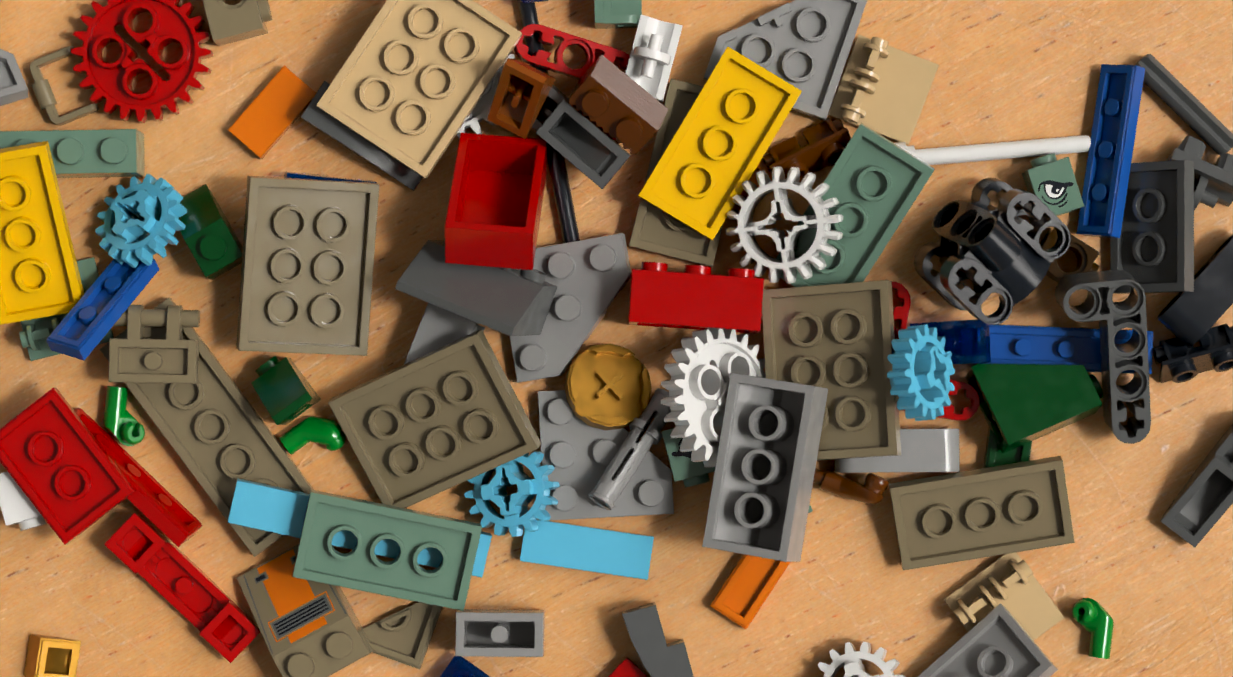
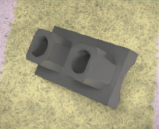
[1166,136,1233,210]

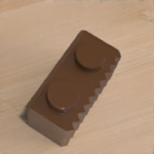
[569,55,668,155]

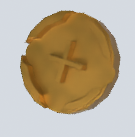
[564,344,652,430]

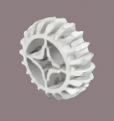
[726,166,843,284]

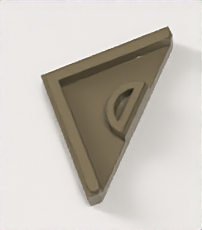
[363,602,442,669]

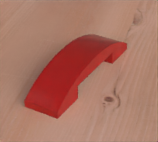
[104,512,260,663]

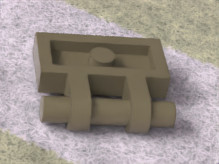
[109,305,200,384]

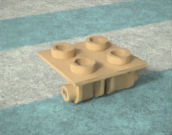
[828,35,939,145]
[944,552,1065,641]

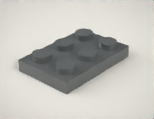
[1110,160,1194,294]

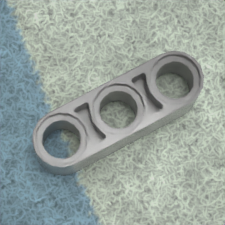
[834,429,960,473]

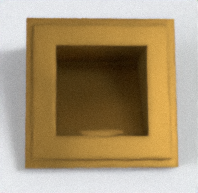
[24,634,81,677]

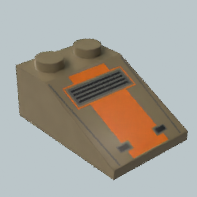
[237,544,373,677]

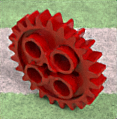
[71,0,213,123]

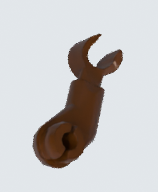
[813,468,889,504]

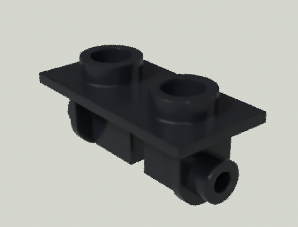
[1153,324,1233,383]

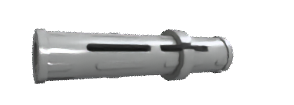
[589,388,671,510]

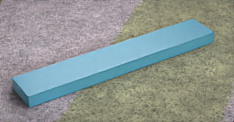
[228,478,492,578]

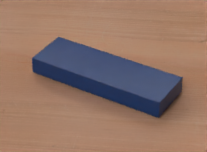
[46,259,159,361]

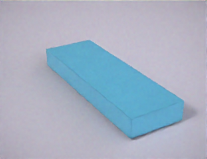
[520,519,654,580]

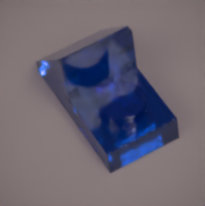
[910,319,991,365]

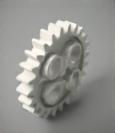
[661,328,766,468]

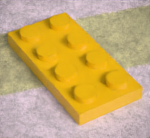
[638,47,802,241]
[0,141,84,325]

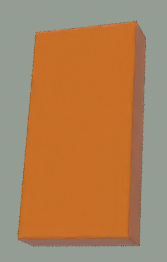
[228,65,316,159]
[710,554,790,629]

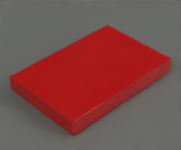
[0,387,136,545]

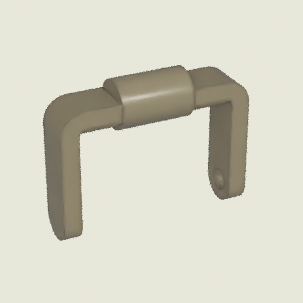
[30,46,99,126]

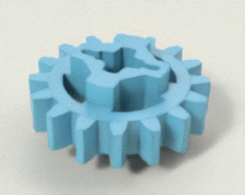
[95,174,187,268]
[887,325,955,421]
[464,452,560,537]

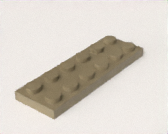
[100,298,314,557]

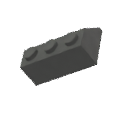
[395,238,558,336]

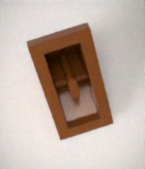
[487,58,556,139]

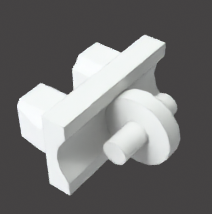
[625,15,683,102]

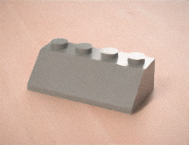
[702,373,828,562]

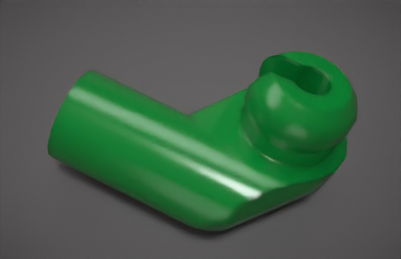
[103,386,145,446]
[279,416,346,455]
[1072,598,1114,659]

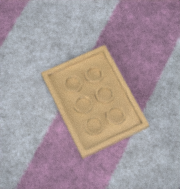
[316,0,522,179]

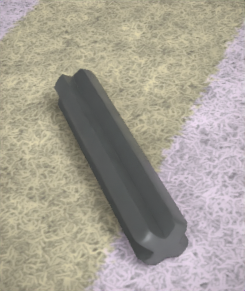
[1136,54,1233,155]

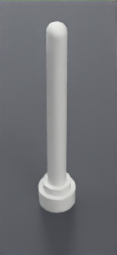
[894,135,1091,166]

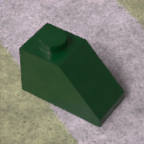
[178,184,243,280]
[251,356,321,425]

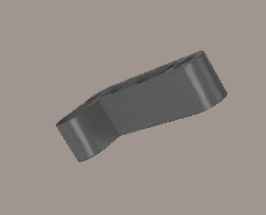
[1055,270,1151,444]

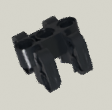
[914,178,1071,325]

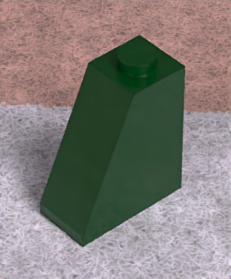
[966,364,1103,454]

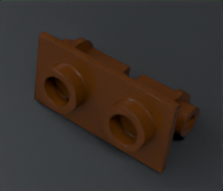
[762,118,851,182]

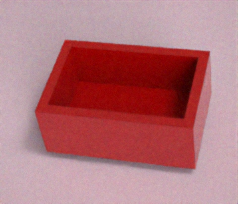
[445,133,547,270]
[628,262,764,334]

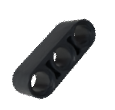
[1157,234,1233,348]

